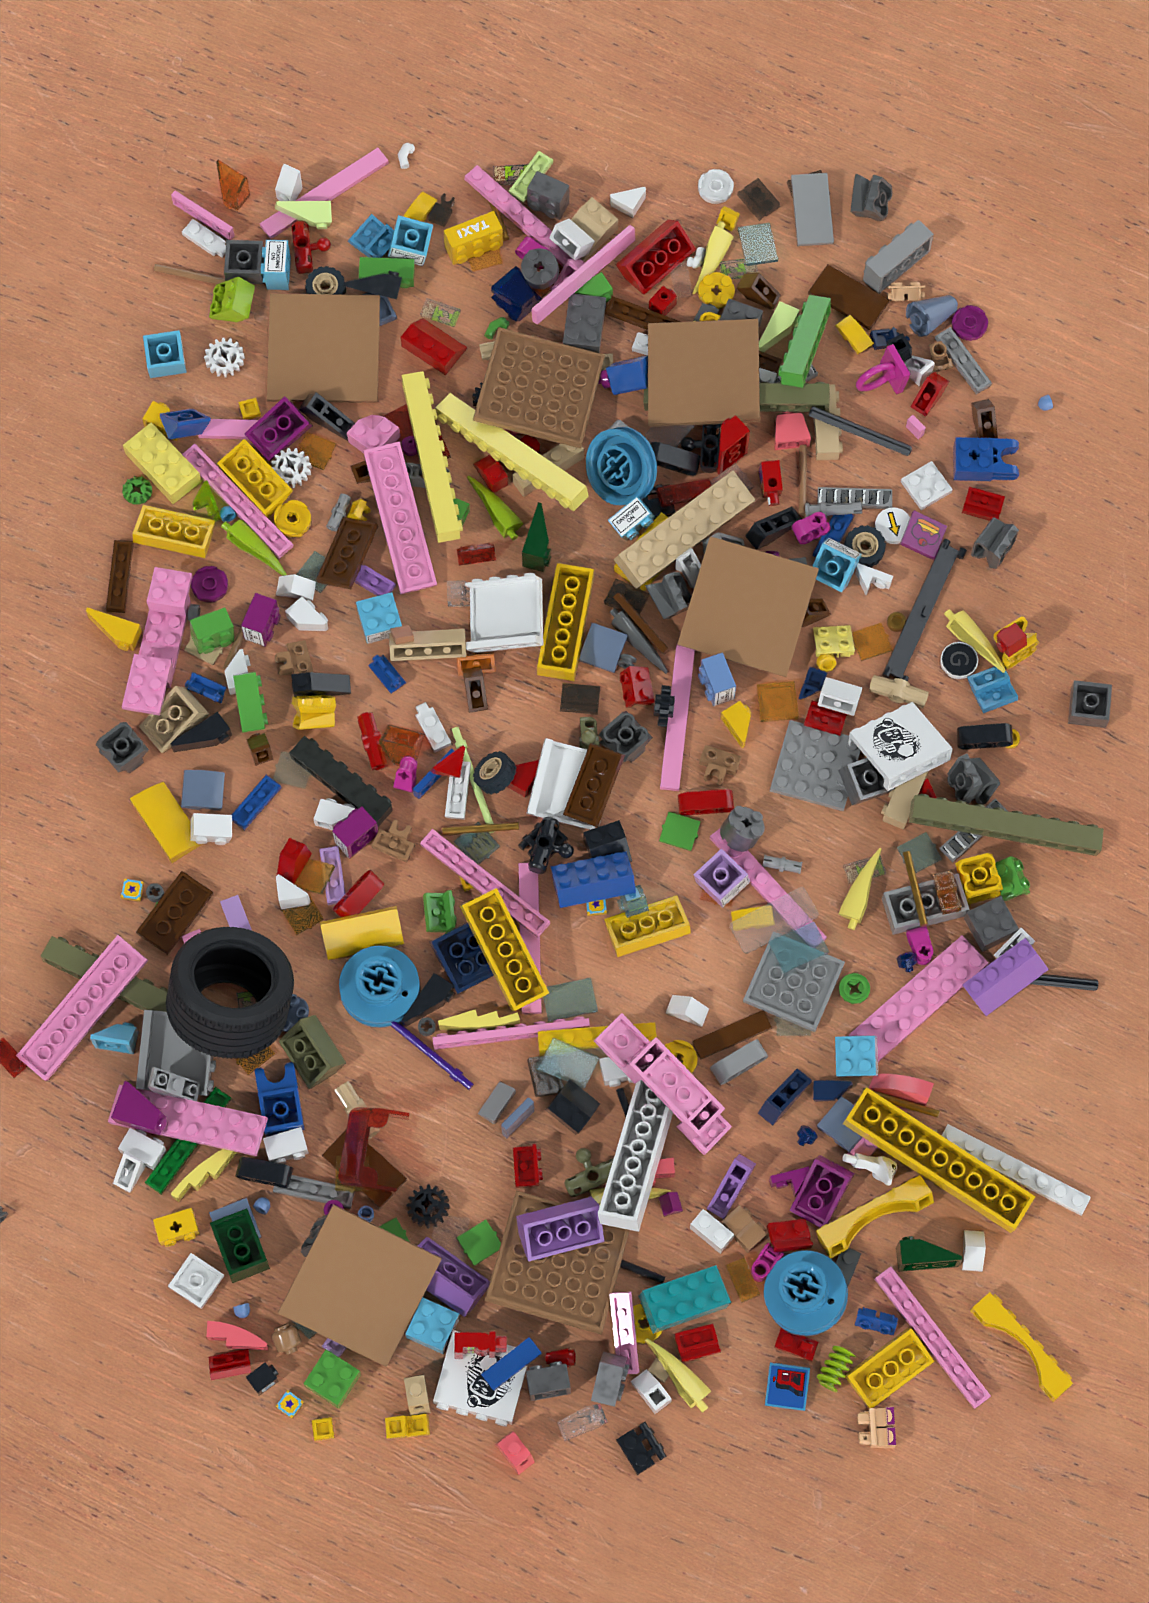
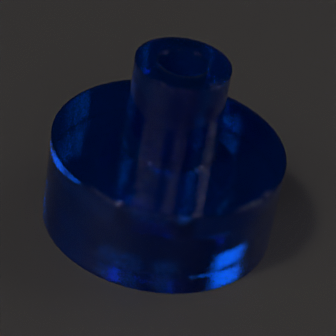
[896,952,917,972]
[797,1125,818,1146]

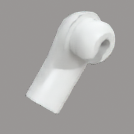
[398,143,415,169]
[687,247,706,269]

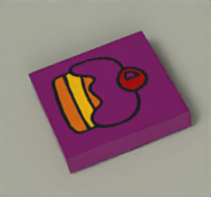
[900,510,947,560]

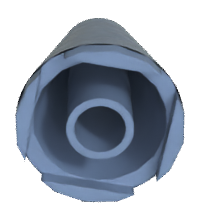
[906,295,958,337]

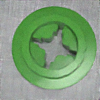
[122,476,152,504]
[839,973,870,1004]

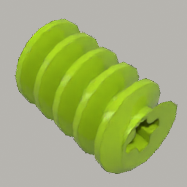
[816,1346,856,1393]

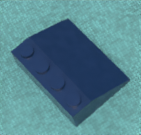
[429,922,494,994]

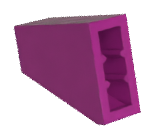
[111,1081,167,1135]

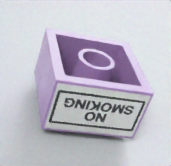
[693,849,750,908]

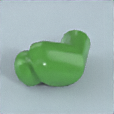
[484,317,509,339]

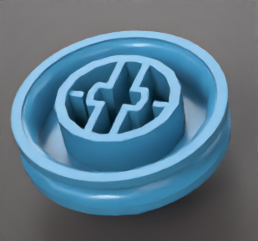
[586,427,657,505]
[339,946,420,1028]
[764,1251,848,1336]

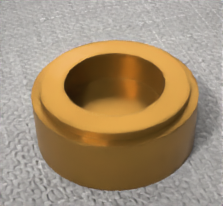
[887,612,906,632]

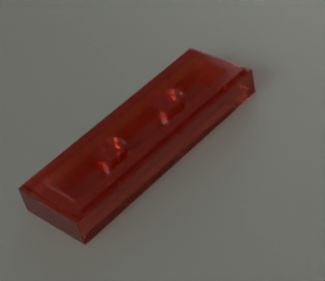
[656,478,712,507]

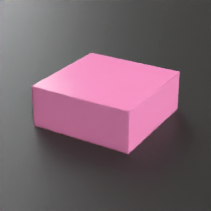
[906,415,926,440]

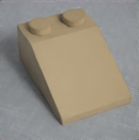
[571,197,618,262]
[139,686,209,753]

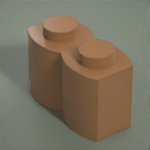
[721,1205,766,1253]

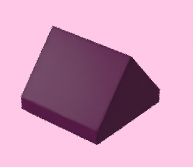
[658,1192,683,1217]

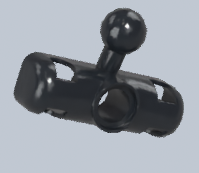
[681,424,721,473]
[528,817,574,874]

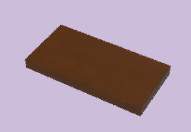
[808,264,889,330]
[316,517,378,590]
[563,743,625,828]
[136,871,213,955]
[322,1127,407,1209]

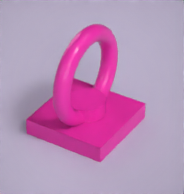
[856,344,911,395]

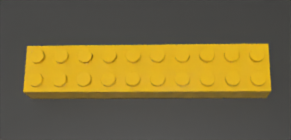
[843,1087,1036,1233]

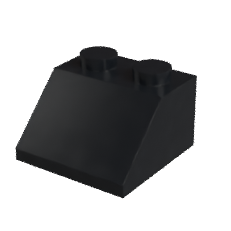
[583,820,632,862]
[545,1079,600,1135]

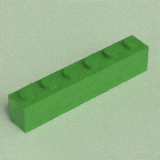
[779,295,831,388]

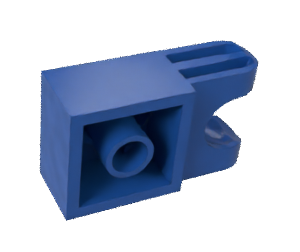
[953,437,1019,481]
[255,1062,305,1137]

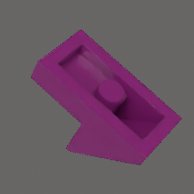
[769,1166,809,1198]

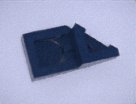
[870,327,910,350]
[798,667,828,700]
[813,1080,853,1102]

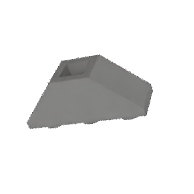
[148,1067,201,1101]

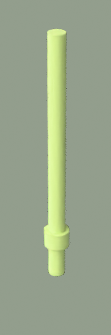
[452,727,494,833]

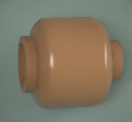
[272,1323,301,1355]

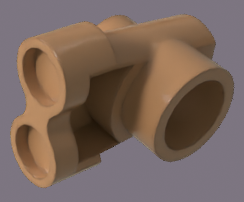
[929,341,954,372]

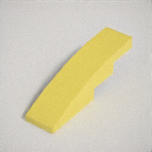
[438,1009,520,1032]
[171,1149,238,1202]

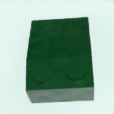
[522,502,552,572]
[210,1208,270,1284]
[896,1236,962,1272]

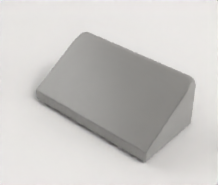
[478,1081,516,1124]

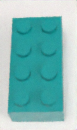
[638,1265,731,1334]

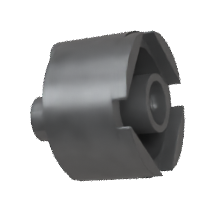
[521,248,559,289]
[720,806,765,852]

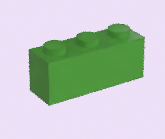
[359,257,415,288]
[233,671,268,733]

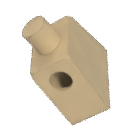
[404,1375,431,1416]

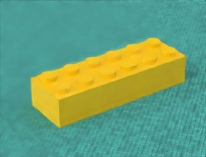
[537,563,594,681]
[460,888,549,1011]

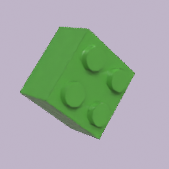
[190,607,234,654]
[304,1350,361,1409]

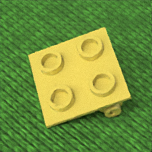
[813,625,855,658]

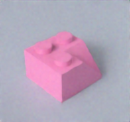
[347,415,401,453]

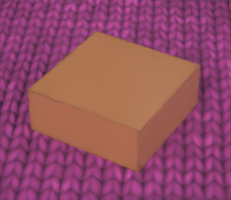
[390,625,414,645]

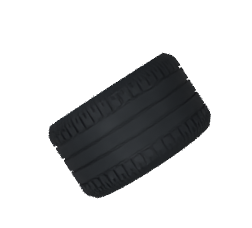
[166,927,294,1059]

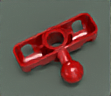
[291,221,331,274]

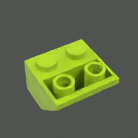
[209,277,255,322]

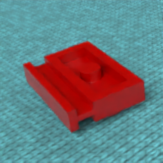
[962,486,1005,521]
[804,700,847,736]
[767,1219,813,1252]
[674,1323,721,1363]
[208,1349,251,1380]

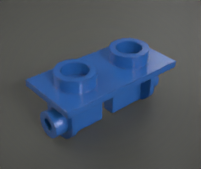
[368,655,406,694]
[185,672,226,703]
[855,1307,898,1336]

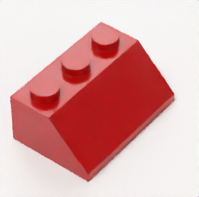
[401,318,467,376]
[717,415,750,476]

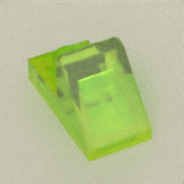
[192,480,221,522]

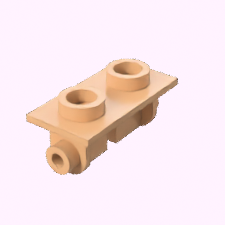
[887,282,925,301]

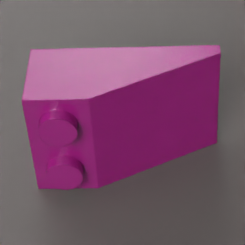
[244,396,313,461]
[789,1155,855,1228]

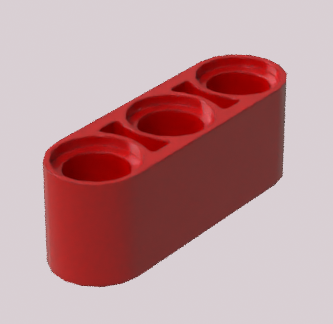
[677,789,734,816]
[333,870,384,918]

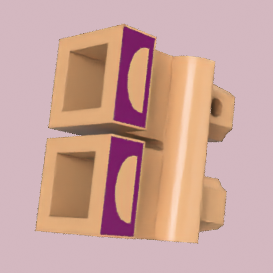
[857,1406,896,1448]

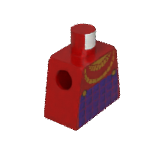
[758,460,783,506]

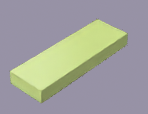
[509,151,553,203]

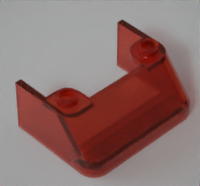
[338,1107,410,1195]

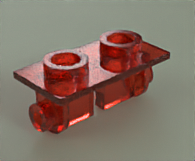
[457,542,496,566]
[0,1037,28,1078]

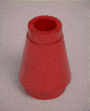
[546,1348,576,1368]

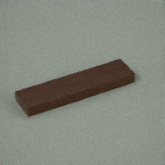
[106,540,134,613]
[613,593,669,655]
[692,1010,772,1060]

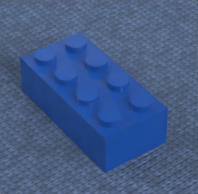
[551,851,636,908]

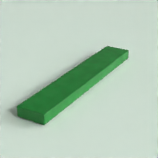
[145,1087,232,1195]

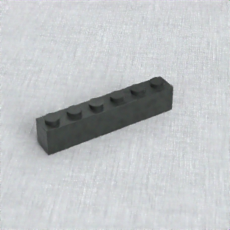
[289,736,393,827]

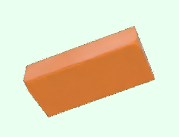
[457,651,496,676]

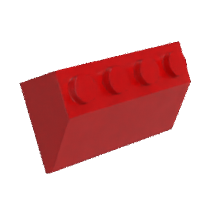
[615,219,697,295]

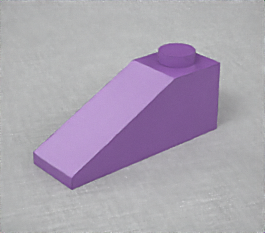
[707,1154,756,1219]

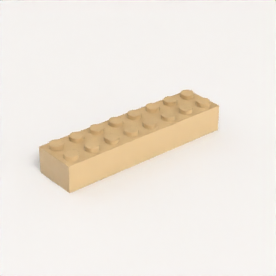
[613,470,755,589]

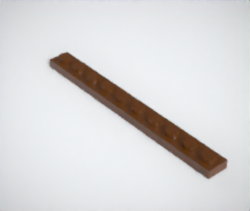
[605,296,782,373]

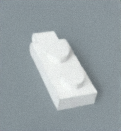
[182,219,226,257]
[415,702,451,753]

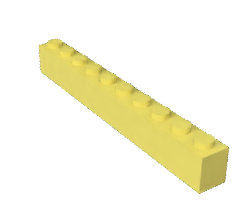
[402,371,463,543]
[435,393,589,511]

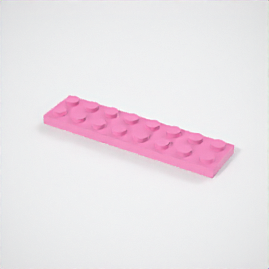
[363,442,437,595]
[16,935,148,1081]
[848,935,989,1062]
[108,1084,268,1156]

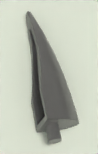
[610,608,669,674]

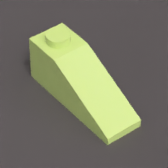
[275,201,332,229]
[759,301,800,352]

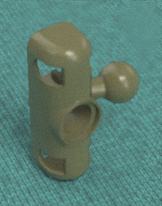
[579,717,600,750]
[564,1148,614,1197]

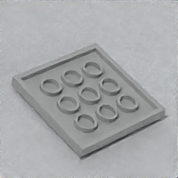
[770,720,861,812]
[743,932,845,1032]

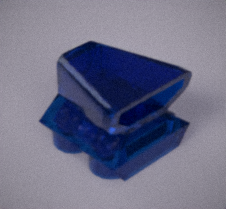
[491,266,542,321]

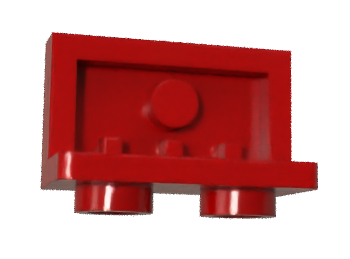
[620,666,655,708]
[513,1144,543,1188]

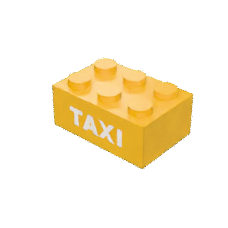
[444,211,503,265]

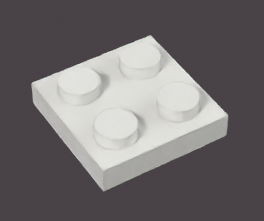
[901,461,953,511]
[168,1253,224,1309]

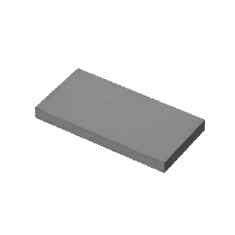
[791,173,834,246]

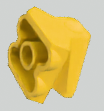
[993,617,1039,669]
[292,695,336,730]
[955,853,1003,905]

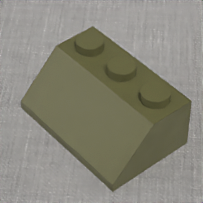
[279,1015,346,1089]

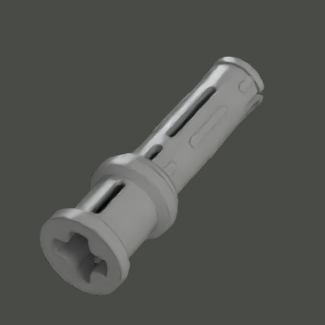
[805,502,862,517]

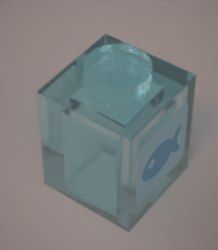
[617,885,649,918]

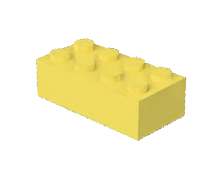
[123,422,202,504]

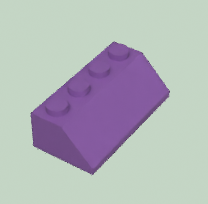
[962,938,1049,1016]
[516,1197,604,1261]
[418,1237,490,1317]

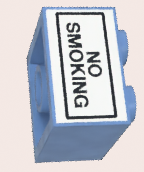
[698,653,736,706]

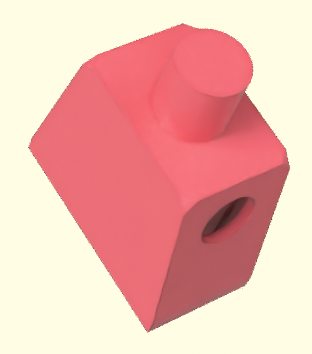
[774,412,811,450]
[495,1431,535,1475]

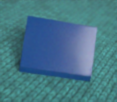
[606,356,648,395]
[160,408,211,439]

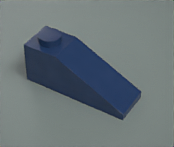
[758,1068,812,1126]

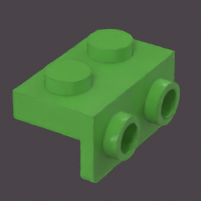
[995,856,1030,901]
[423,890,457,933]

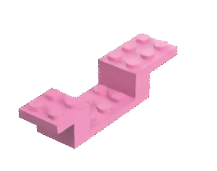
[122,567,192,716]
[594,1013,732,1155]

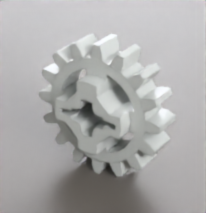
[204,338,245,377]
[271,448,312,488]

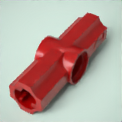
[357,712,388,771]

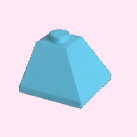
[90,1022,138,1054]

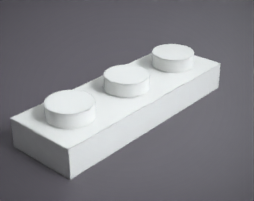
[445,762,471,820]

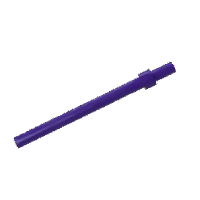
[391,1021,474,1090]

